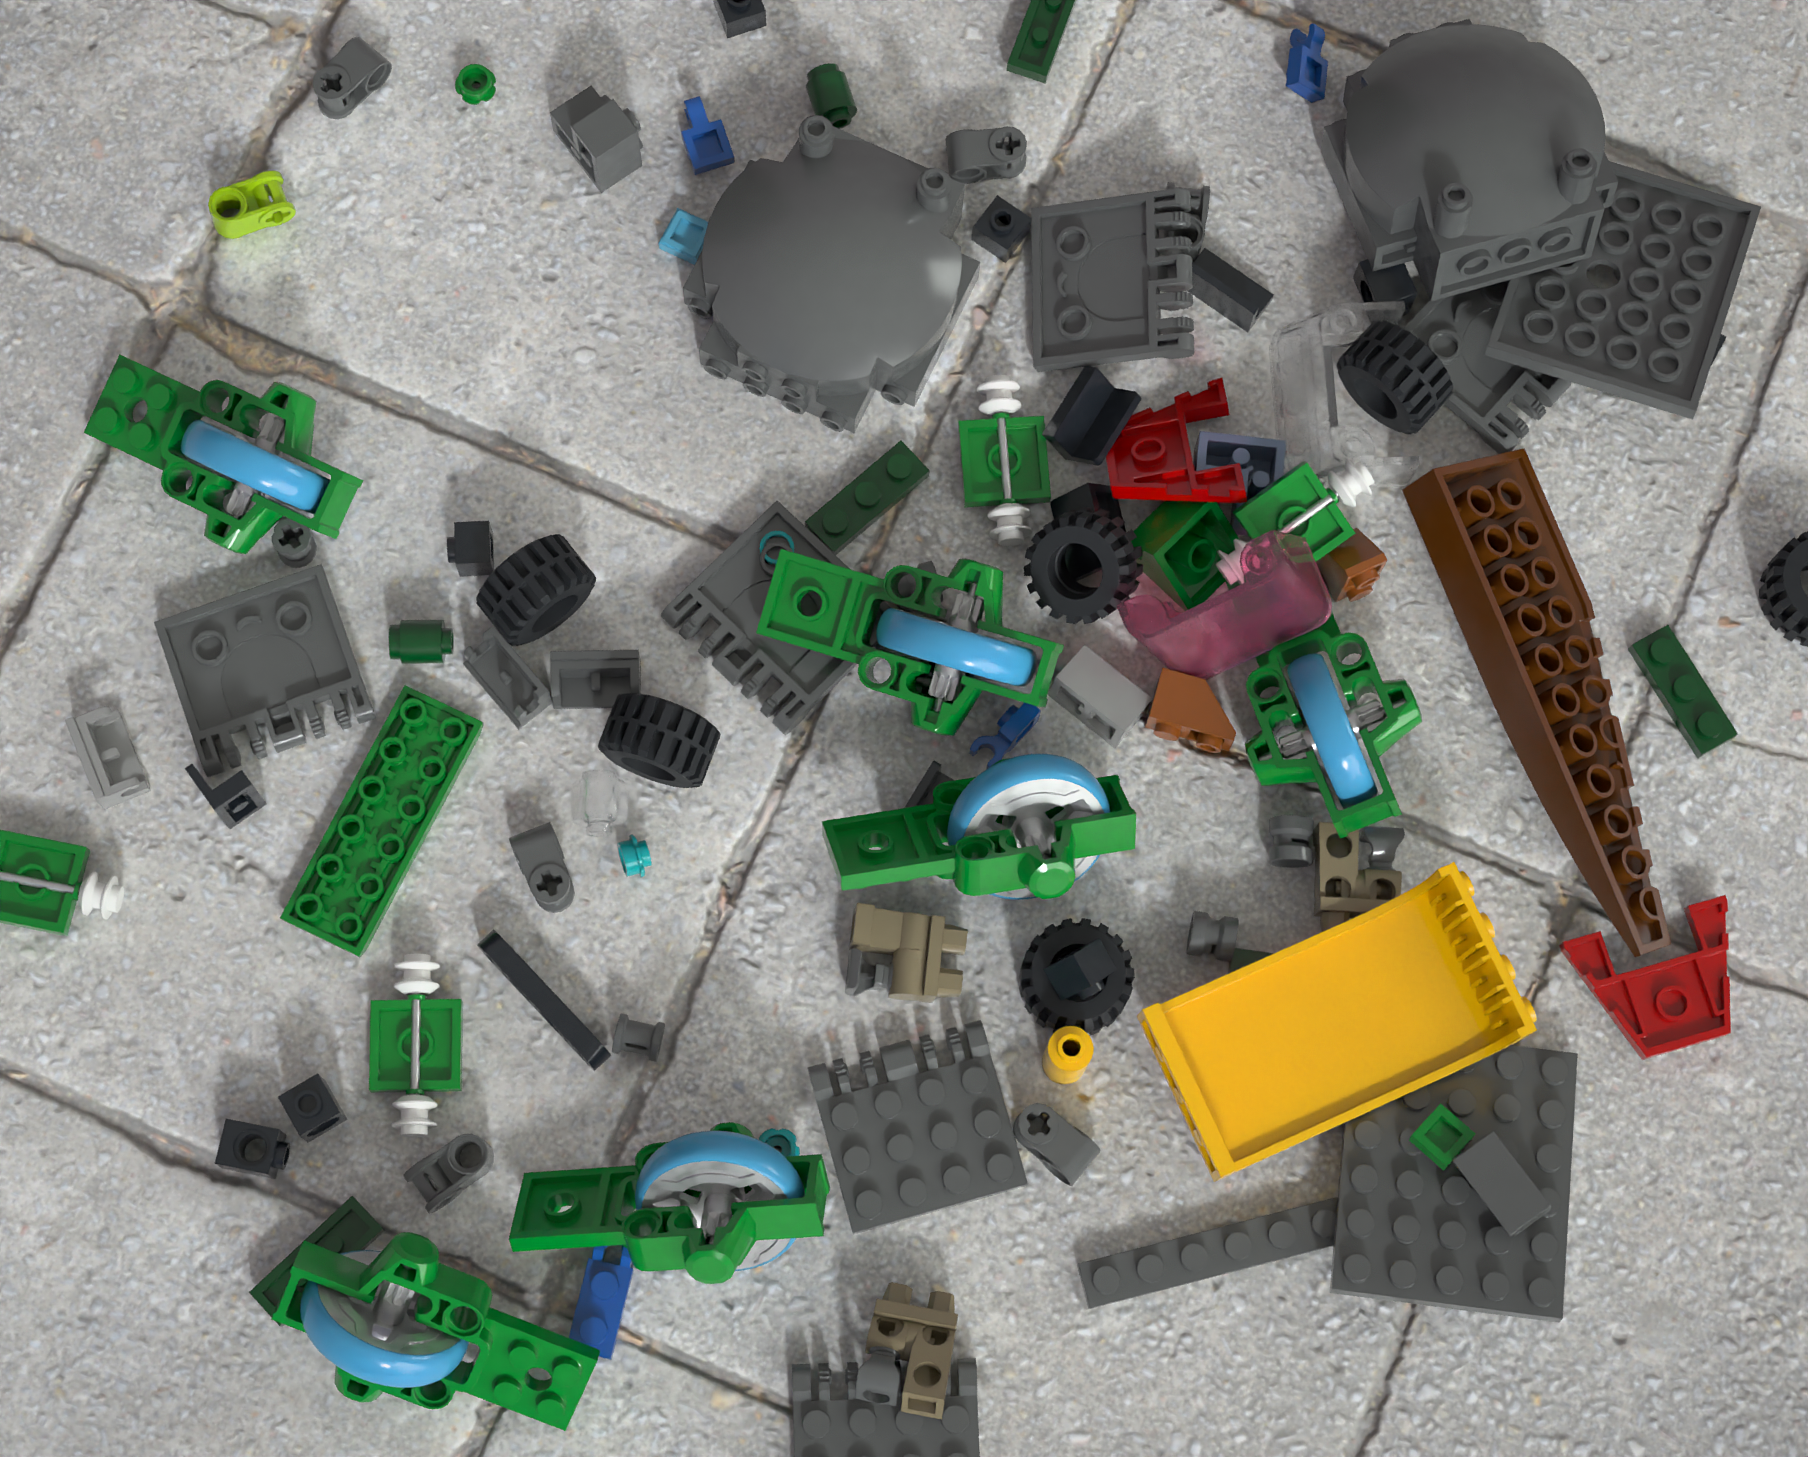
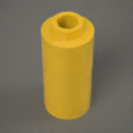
[1042,1026,1094,1085]

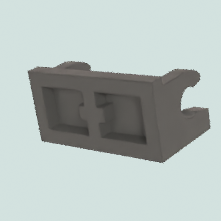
[463,626,553,730]
[550,649,641,709]
[1453,1131,1551,1237]

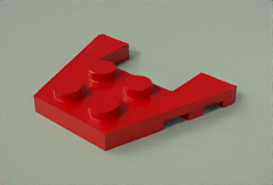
[1106,378,1247,503]
[1559,895,1731,1060]

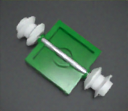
[958,375,1051,546]
[1216,459,1374,587]
[0,830,124,936]
[369,954,463,1137]

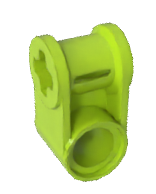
[208,171,296,239]

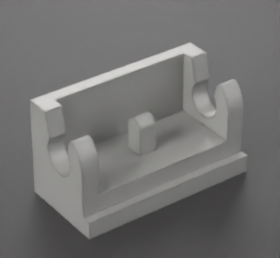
[1047,645,1153,748]
[65,706,151,809]

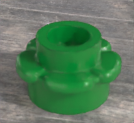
[455,64,496,105]

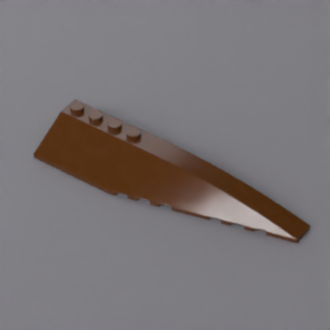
[1402,448,1671,958]

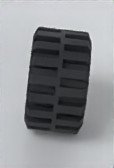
[1336,321,1453,435]
[1024,507,1143,624]
[1759,531,1808,647]
[476,534,596,646]
[598,693,721,788]
[1019,918,1135,1036]

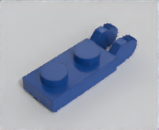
[569,1246,634,1360]

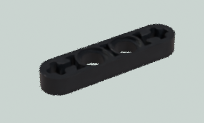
[477,930,611,1071]

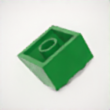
[1131,500,1240,615]

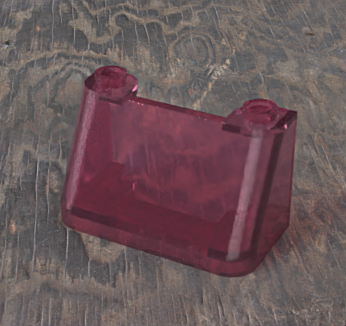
[1116,530,1332,680]

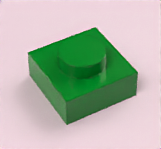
[1409,1103,1476,1171]

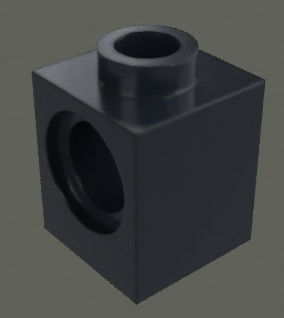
[1353,259,1418,322]
[278,1073,348,1143]
[215,1119,290,1179]

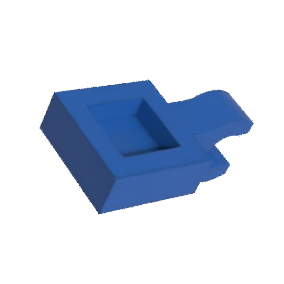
[1286,23,1328,103]
[681,96,735,175]
[969,703,1041,769]

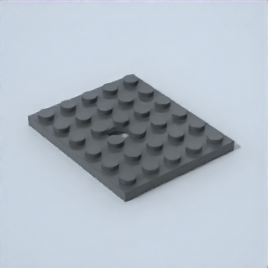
[1484,161,1761,420]
[1330,1045,1578,1323]

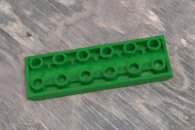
[280,685,484,958]

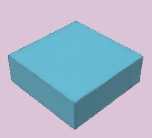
[659,208,708,265]

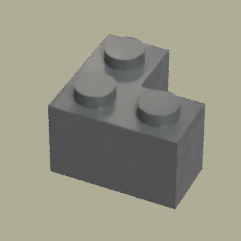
[550,85,643,193]

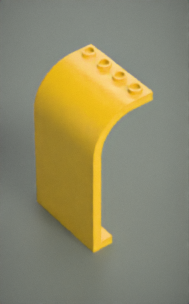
[1137,862,1537,1182]

